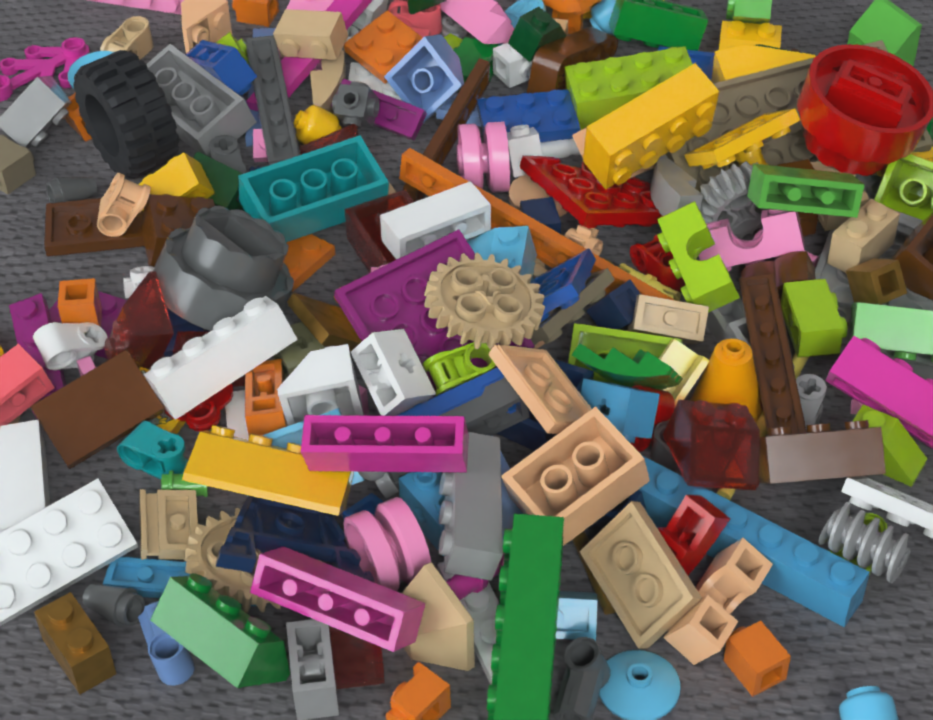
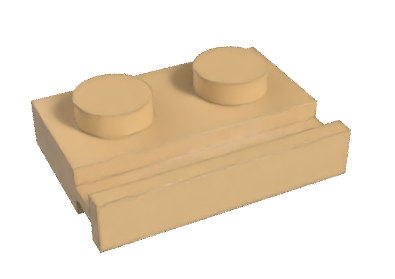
[139,489,198,560]

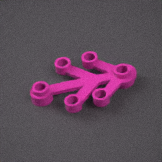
[0,37,90,101]

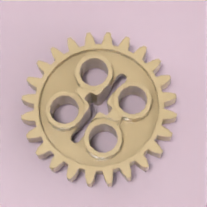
[424,253,545,350]
[184,508,281,612]

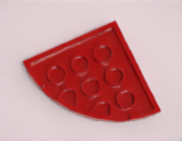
[520,155,663,228]

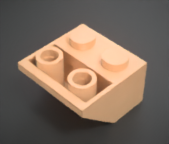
[181,0,232,54]

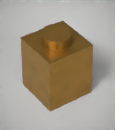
[845,258,907,305]

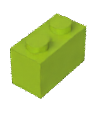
[781,279,847,358]

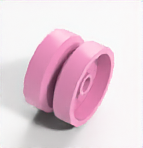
[456,121,510,193]
[344,497,431,591]

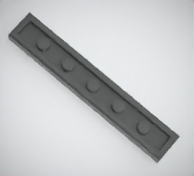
[245,35,300,165]

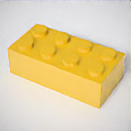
[583,63,719,189]

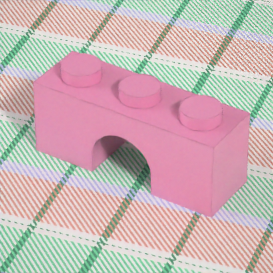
[699,209,804,271]

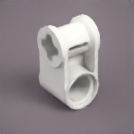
[33,322,108,370]

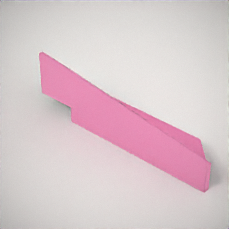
[440,0,514,44]

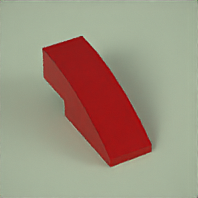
[657,495,731,576]

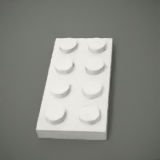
[0,479,138,626]

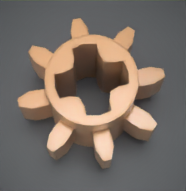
[564,225,603,256]

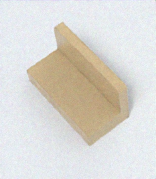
[627,294,709,344]

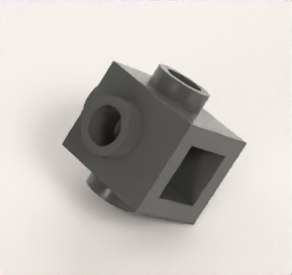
[332,81,379,129]

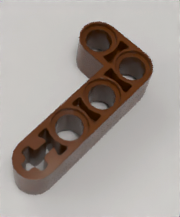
[527,27,618,93]

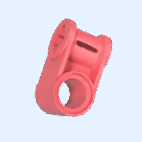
[388,0,442,36]

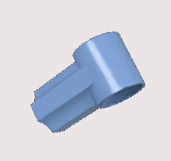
[138,601,194,686]

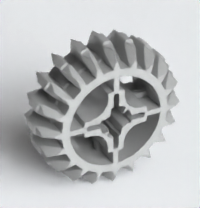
[700,161,768,239]

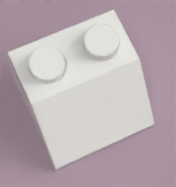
[277,344,364,426]

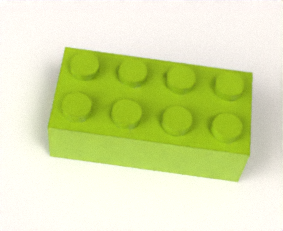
[564,46,693,131]

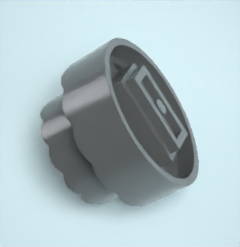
[150,206,294,331]

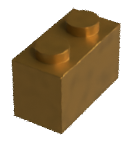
[34,592,117,694]

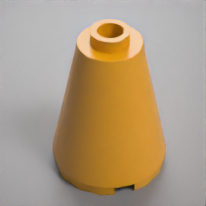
[689,338,763,439]

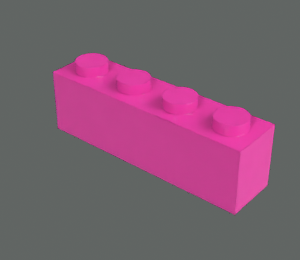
[825,336,933,449]
[301,415,469,473]
[250,547,426,652]

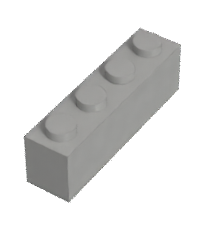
[439,432,503,581]

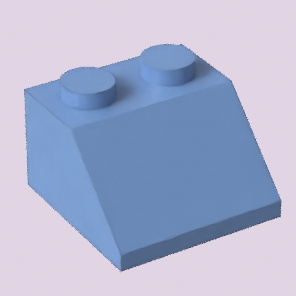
[384,34,464,124]

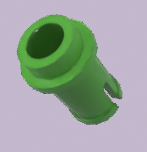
[161,470,208,497]

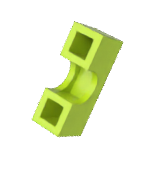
[657,201,740,313]

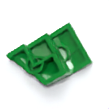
[572,343,683,390]

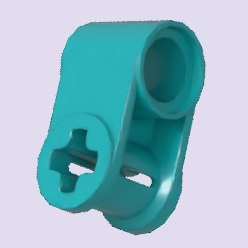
[117,421,188,479]

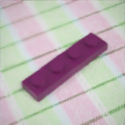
[9,293,67,420]

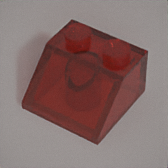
[105,271,174,369]
[663,400,760,490]

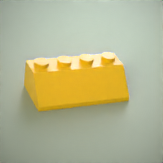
[182,425,354,516]

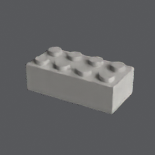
[146,44,257,158]

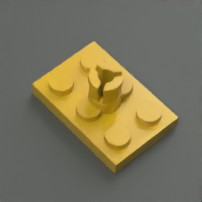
[684,108,800,169]

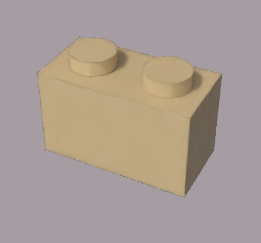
[273,9,348,60]
[827,199,900,273]

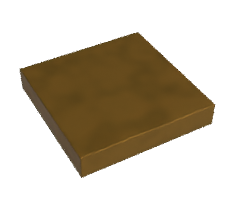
[287,293,362,353]

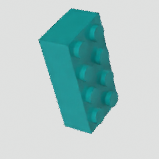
[238,135,389,242]

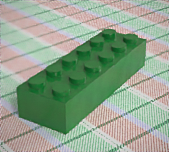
[487,513,564,720]

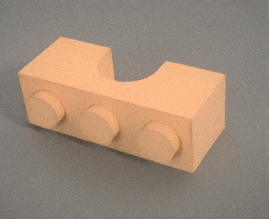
[664,538,773,665]

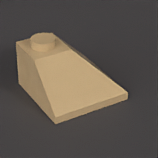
[402,562,475,671]

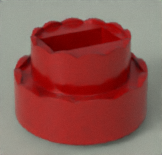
[797,44,933,176]

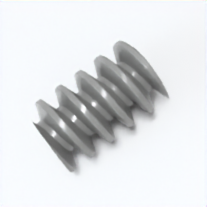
[818,502,911,584]

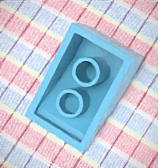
[467,226,537,280]

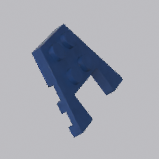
[216,495,374,582]

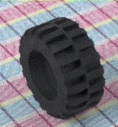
[73,50,179,179]

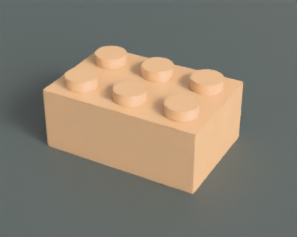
[501,406,650,546]

